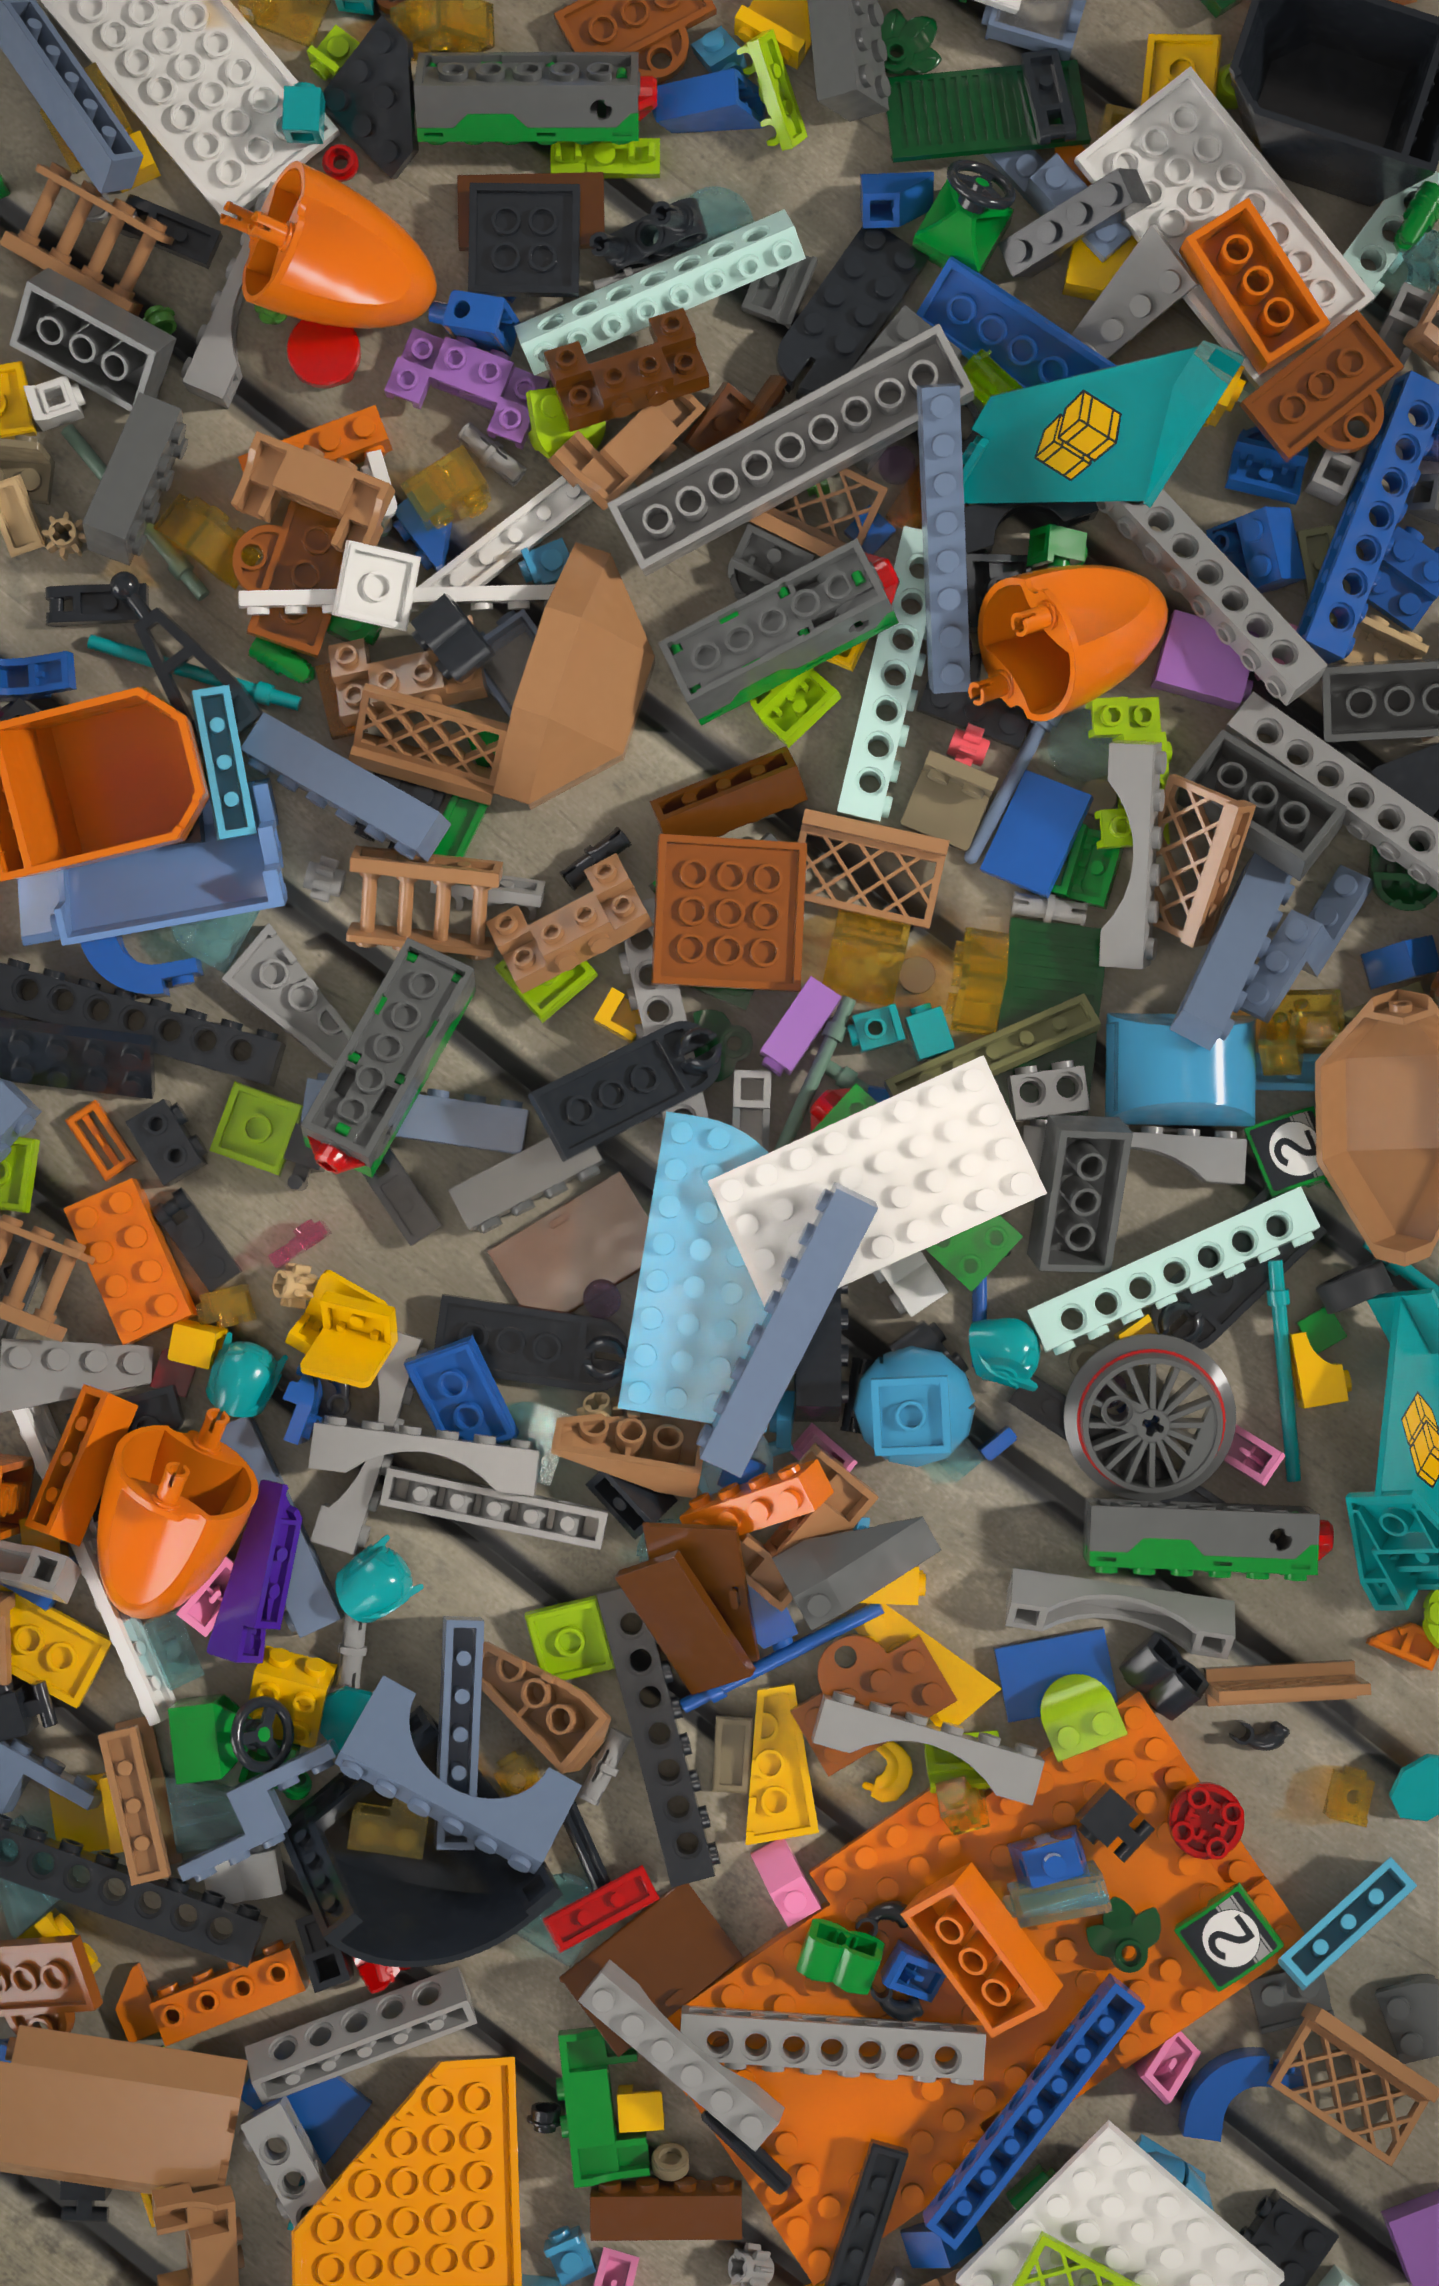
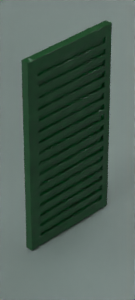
[886,60,1091,163]
[993,916,1105,1120]

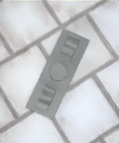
[430,875,546,921]

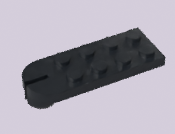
[776,227,929,400]
[0,1017,155,1099]
[528,1021,722,1162]
[1150,1186,1328,1350]
[434,1294,628,1392]

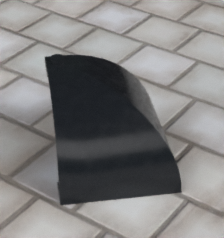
[283,1705,563,1968]

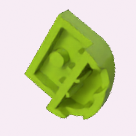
[526,388,606,459]
[750,668,842,748]
[1040,1674,1128,1762]

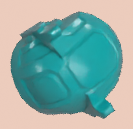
[969,1318,1041,1392]
[205,1332,288,1418]
[335,1535,424,1623]

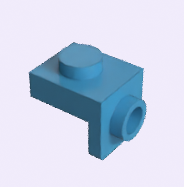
[691,26,750,78]

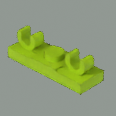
[736,29,808,151]
[551,138,660,178]

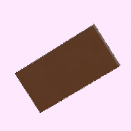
[457,172,605,251]
[615,1550,756,1695]

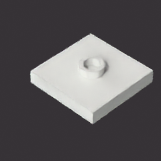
[332,540,421,631]

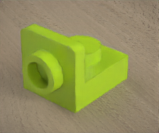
[306,24,360,81]

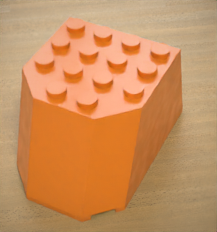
[0,687,210,882]

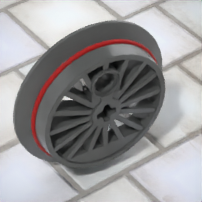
[1064,1333,1236,1501]

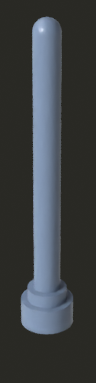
[964,714,1064,864]

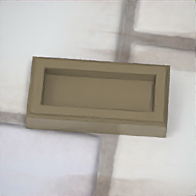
[712,1715,753,1793]

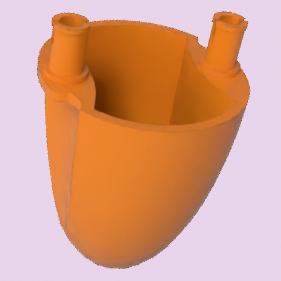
[220,161,437,329]
[968,565,1168,721]
[97,1408,258,1619]

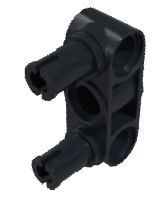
[589,198,708,274]

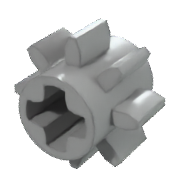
[303,855,347,903]
[728,2243,774,2286]

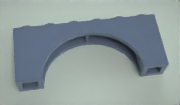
[334,1675,582,1874]

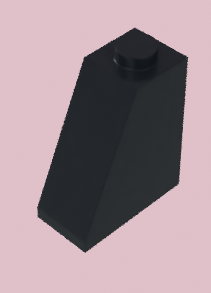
[1369,743,1439,817]

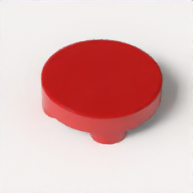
[287,320,361,389]
[1167,1782,1245,1860]

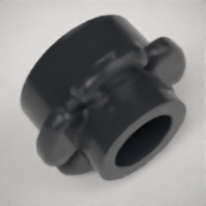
[527,2102,561,2134]

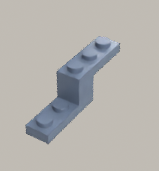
[983,150,1132,263]
[1240,864,1373,1024]
[0,1738,102,1814]
[177,1738,340,1882]

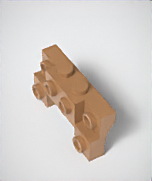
[548,394,706,511]
[231,431,395,553]
[328,615,489,727]
[485,853,654,994]
[739,1443,879,1612]
[152,2182,245,2286]

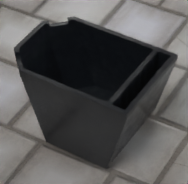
[1229,0,1439,207]

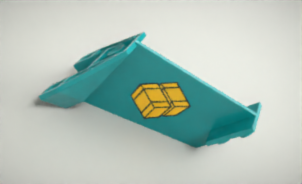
[962,340,1245,508]
[1345,1289,1439,1611]

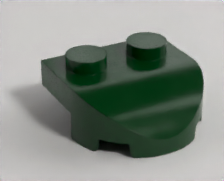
[1368,840,1439,911]

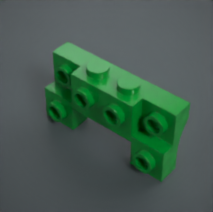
[556,2026,650,2188]

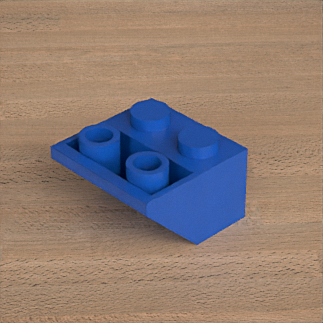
[1206,507,1306,593]

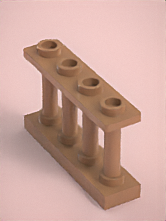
[0,162,175,317]
[346,845,503,960]
[0,1213,95,1342]
[98,1716,184,1886]

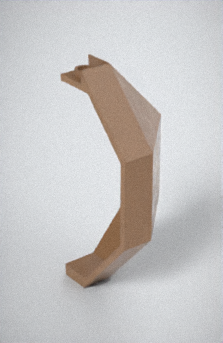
[493,542,655,810]
[1315,989,1439,1267]

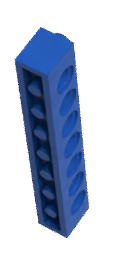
[1296,370,1439,664]
[923,1973,1145,2250]

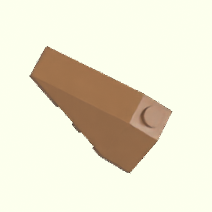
[551,1410,709,1498]
[481,1642,611,1774]

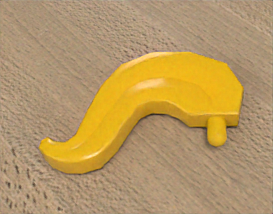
[862,1741,913,1803]

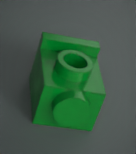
[1027,524,1088,568]

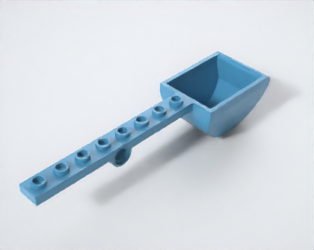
[1105,1013,1321,1127]

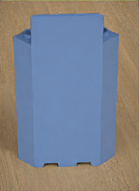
[17,778,288,946]

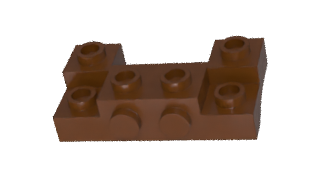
[544,308,710,432]

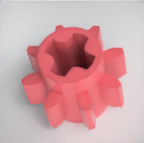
[946,723,991,767]

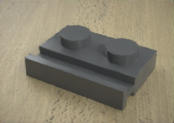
[741,255,818,329]
[1248,1969,1335,2034]

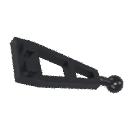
[110,571,263,754]

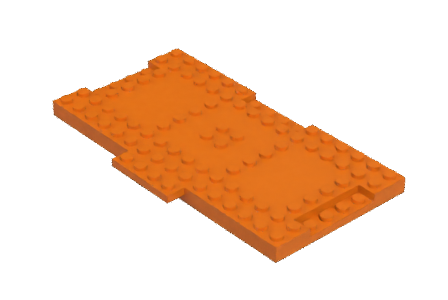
[667,1688,1305,2286]

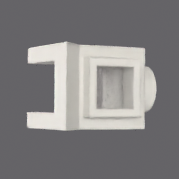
[23,376,86,432]

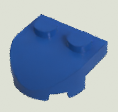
[1225,426,1309,505]
[283,1364,323,1445]

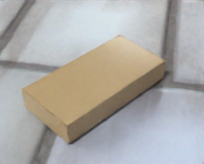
[0,474,47,558]

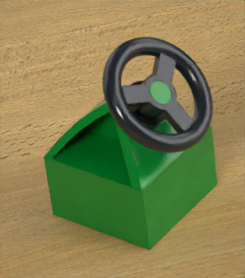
[912,160,1016,274]
[168,1693,294,1785]

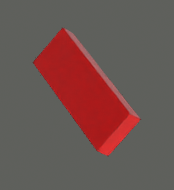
[542,1865,660,1953]

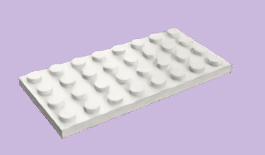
[41,0,340,219]
[1074,66,1375,390]
[708,1055,1047,1313]

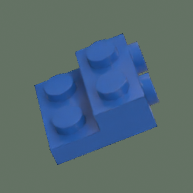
[1366,526,1439,632]

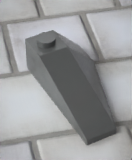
[772,1516,941,1631]

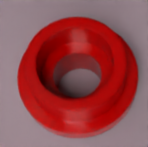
[322,144,359,182]

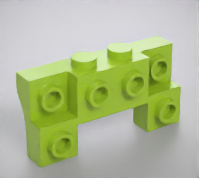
[1085,696,1175,849]

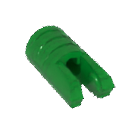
[1393,181,1439,253]
[248,637,317,684]

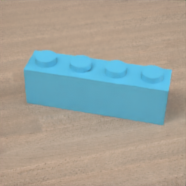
[190,685,257,841]
[1278,1857,1417,1991]

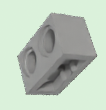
[1007,1060,1090,1122]

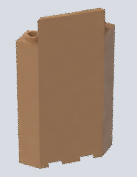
[0,2025,248,2194]

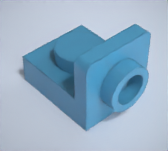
[518,537,570,585]
[769,1391,795,1449]
[543,2226,597,2286]

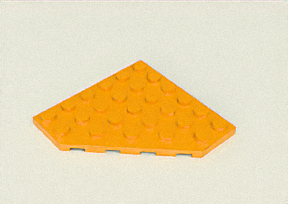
[291,2056,522,2286]

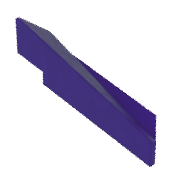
[207,1479,303,1663]

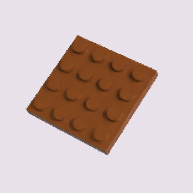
[651,834,807,992]

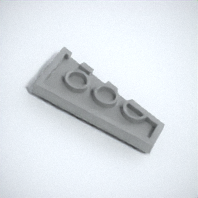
[1071,224,1199,359]
[221,923,353,1069]
[0,1338,153,1414]

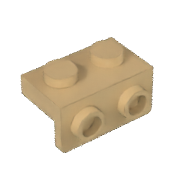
[1338,614,1429,663]

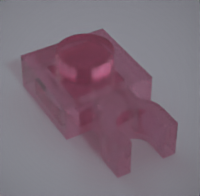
[268,1219,332,1269]

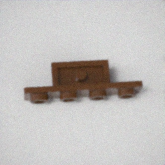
[682,375,787,454]

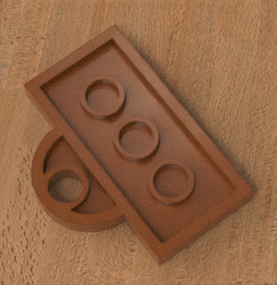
[554,0,717,83]
[1240,309,1404,463]
[232,500,344,658]
[790,1634,958,1777]
[0,1934,103,2035]

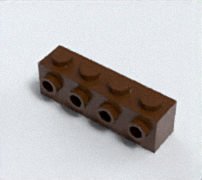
[650,746,808,837]
[590,2176,742,2241]

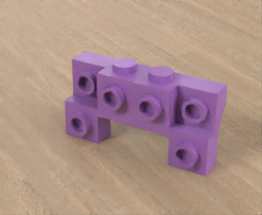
[384,328,550,450]

